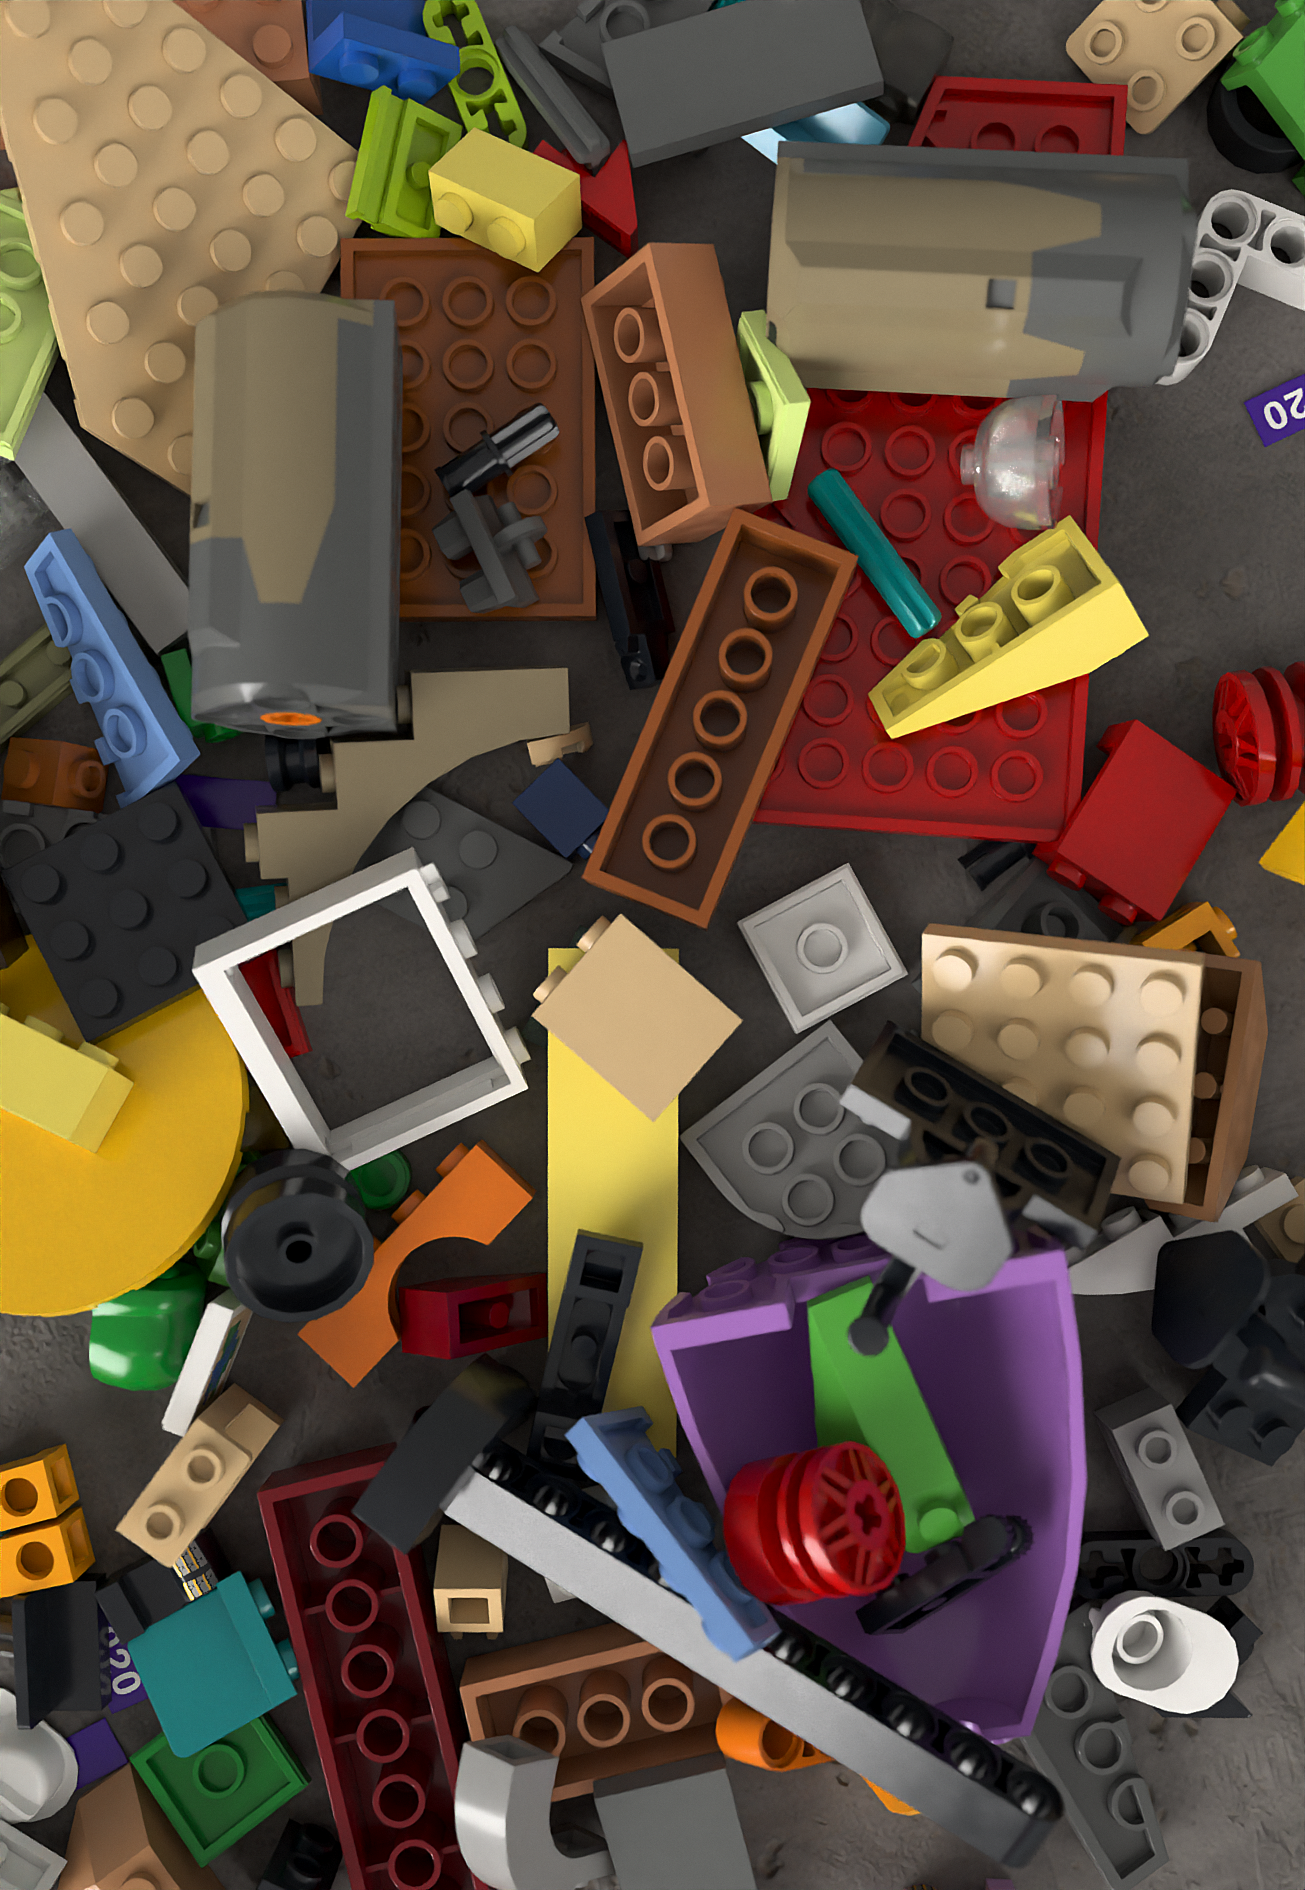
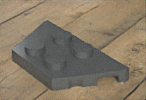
[352,786,575,943]

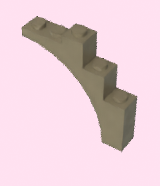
[243,665,570,1006]

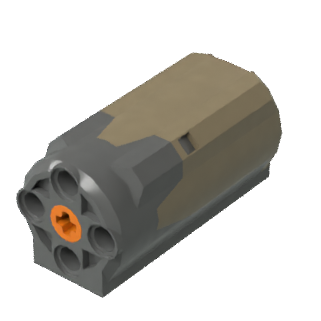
[766,141,1198,402]
[188,290,403,739]

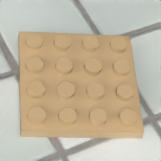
[922,923,1205,1204]

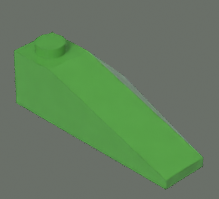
[807,1275,976,1554]

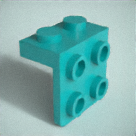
[128,1571,301,1758]

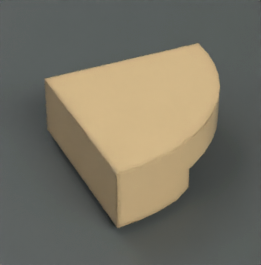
[527,722,593,767]

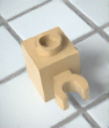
[434,1525,508,1639]

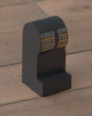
[94,1525,234,1645]

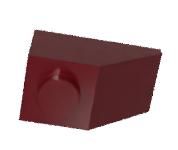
[398,1272,548,1360]

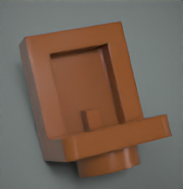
[1,737,109,813]

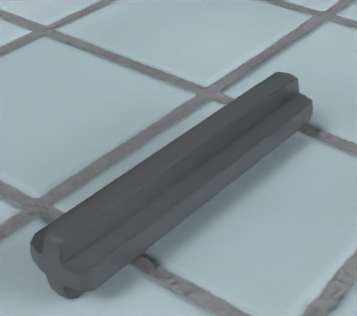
[494,25,610,169]

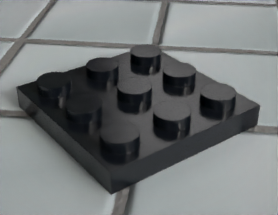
[1,781,268,1045]

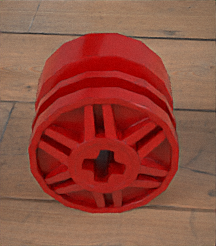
[1212,661,1305,807]
[723,1441,906,1606]

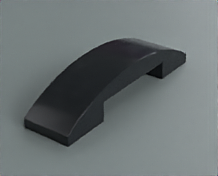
[526,1229,643,1482]

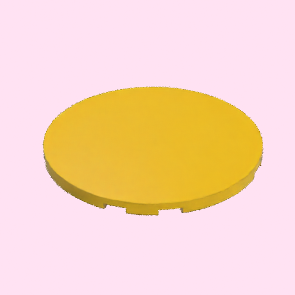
[0,934,249,1317]

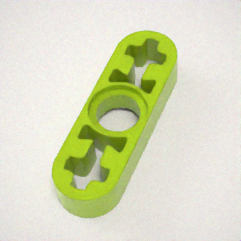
[423,0,529,151]

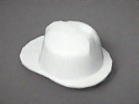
[1089,1590,1239,1714]
[0,1687,79,1825]

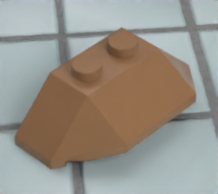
[1144,954,1268,1223]
[57,1761,226,1890]

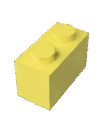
[428,127,582,272]

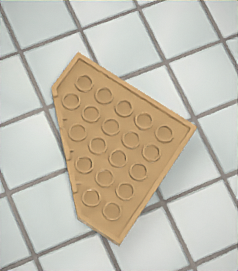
[0,0,363,498]

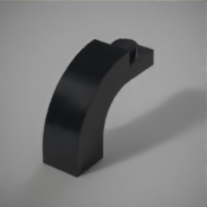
[351,1352,538,1555]

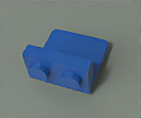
[306,0,460,105]

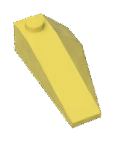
[868,515,1149,739]

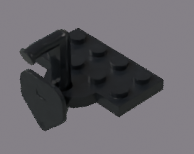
[838,1019,1121,1356]
[1151,1230,1305,1467]

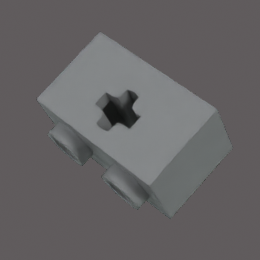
[1093,1387,1225,1551]

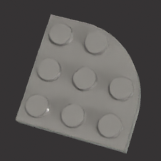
[678,1019,899,1240]

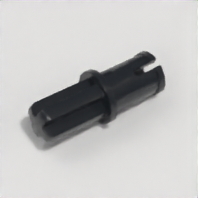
[434,403,559,497]

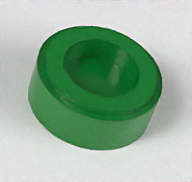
[350,1149,412,1209]

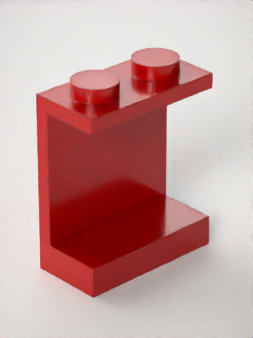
[1032,719,1238,926]

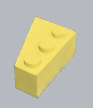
[0,1002,134,1154]

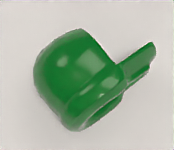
[89,1260,208,1390]

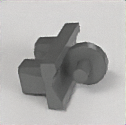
[432,489,548,614]

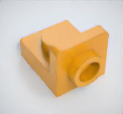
[1128,901,1240,958]

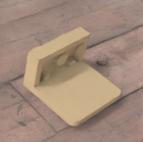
[1066,0,1251,134]

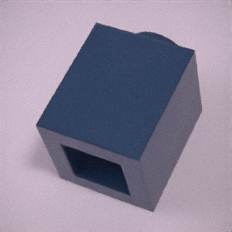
[512,758,609,862]

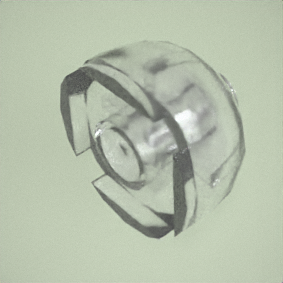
[961,395,1065,530]

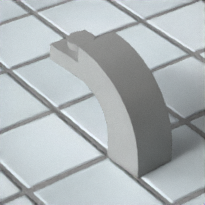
[455,1734,616,1890]

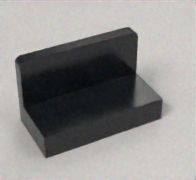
[12,1573,112,1730]

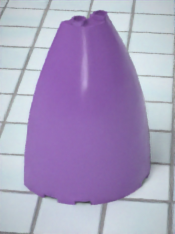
[651,1224,1087,1745]

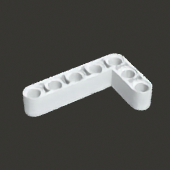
[1156,189,1305,385]

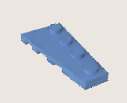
[24,528,201,809]
[566,1406,781,1663]

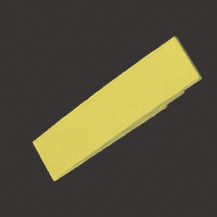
[548,948,679,1458]

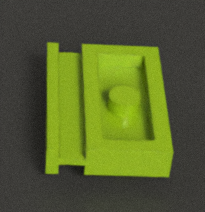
[345,85,463,238]

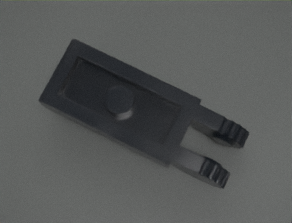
[855,1514,1035,1636]

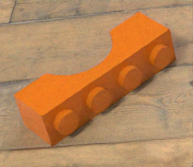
[297,1139,537,1388]

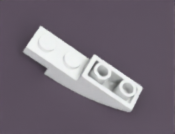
[1062,1165,1299,1295]

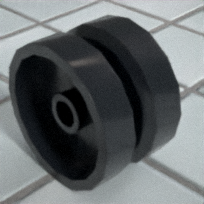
[219,1149,374,1323]

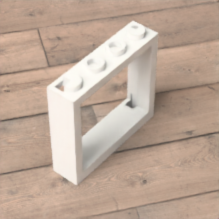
[192,847,531,1171]

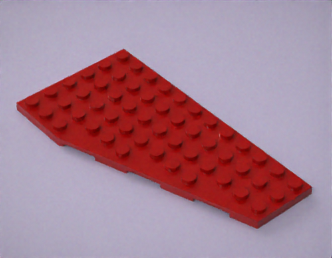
[752,76,1128,844]

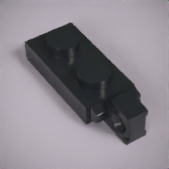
[584,510,675,690]

